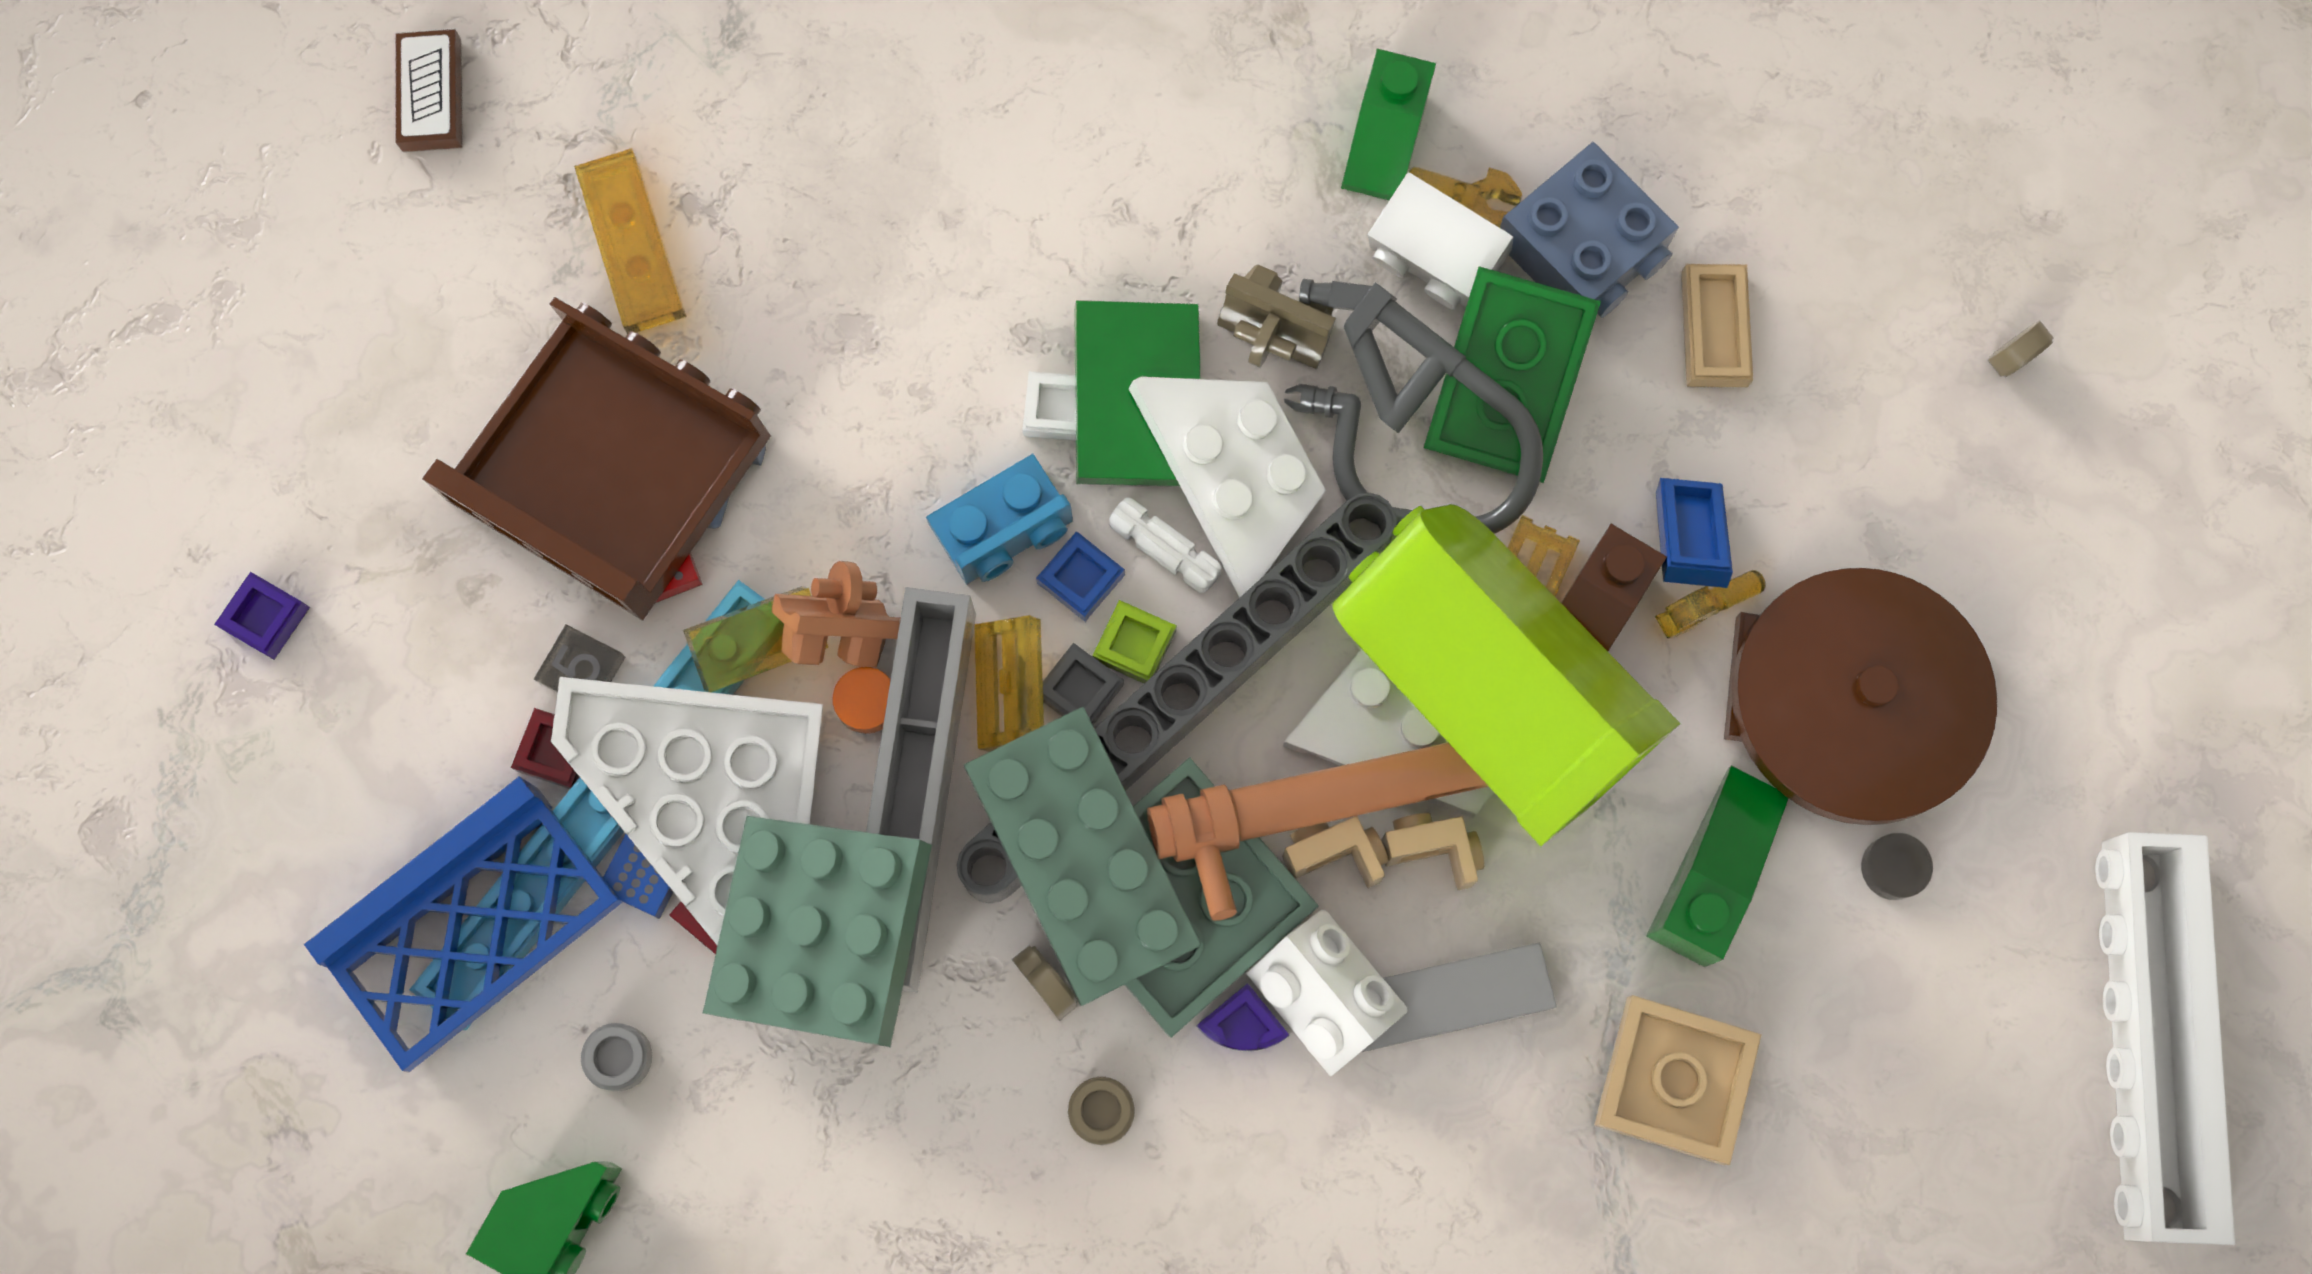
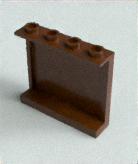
[422,297,771,621]

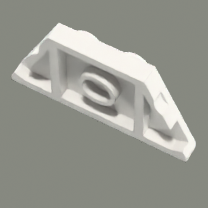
[1129,377,1326,598]

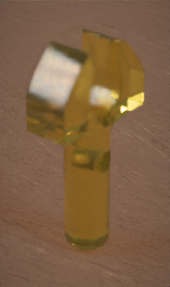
[1409,167,1522,228]
[1655,570,1766,639]

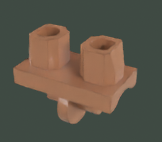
[771,561,901,667]

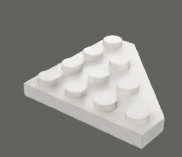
[551,677,823,946]

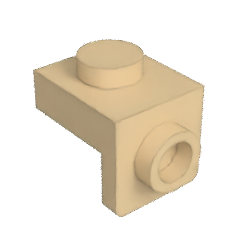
[1381,813,1484,890]
[1282,816,1389,888]

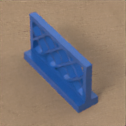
[304,776,623,1072]

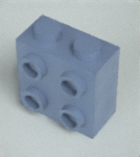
[1500,141,1679,318]

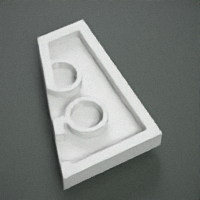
[1283,649,1494,818]

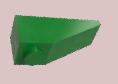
[1646,765,1789,967]

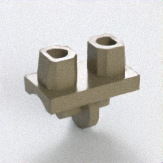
[1217,264,1336,369]

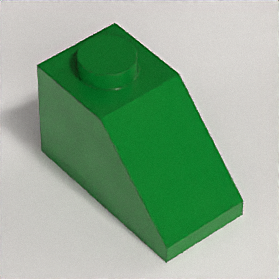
[1341,48,1436,201]

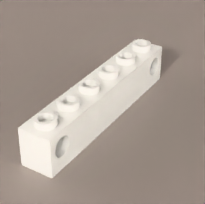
[2095,832,2235,1245]

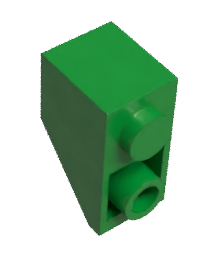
[466,1161,622,1274]

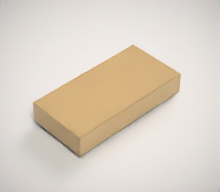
[1681,264,1753,387]

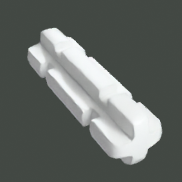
[1109,498,1221,593]

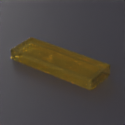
[574,148,687,334]

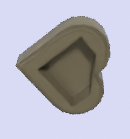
[1011,945,1078,1021]

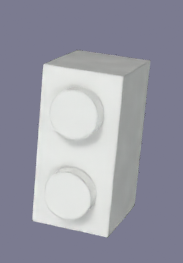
[1367,172,1513,310]

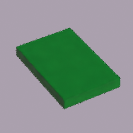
[1423,266,1601,483]
[1074,300,1200,486]

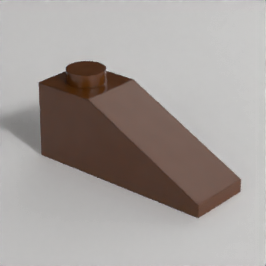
[1561,523,1667,651]

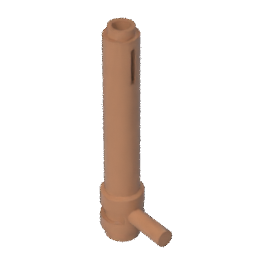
[1147,743,1489,921]

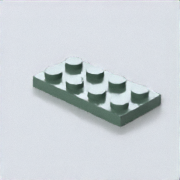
[964,707,1202,1006]

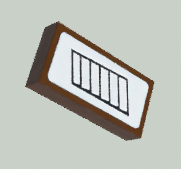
[395,29,462,152]

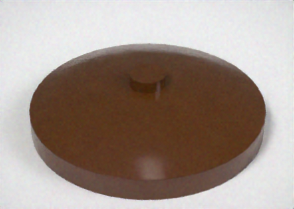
[1732,568,1997,825]

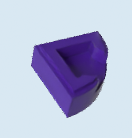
[1196,983,1289,1051]

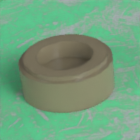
[1987,321,2054,377]
[1068,1077,1135,1145]

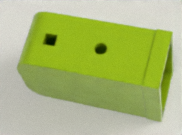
[1333,504,1681,846]

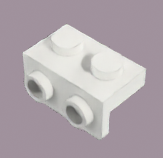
[1246,910,1408,1076]

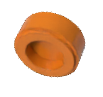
[832,667,891,734]

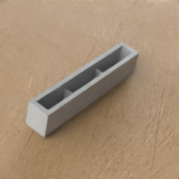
[866,587,976,993]

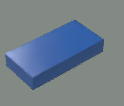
[1656,478,1733,588]

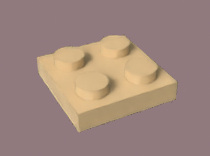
[1594,995,1762,1165]

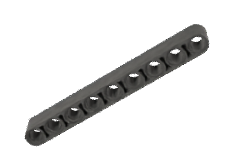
[957,493,1397,903]

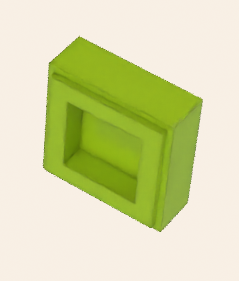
[1092,600,1177,683]

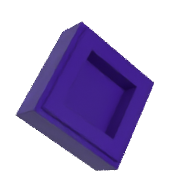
[214,572,310,660]

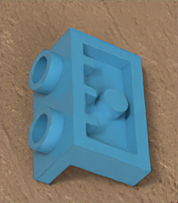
[926,454,1073,585]

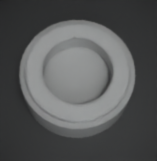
[581,1023,652,1091]

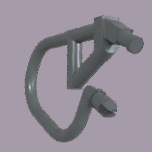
[1284,279,1543,534]

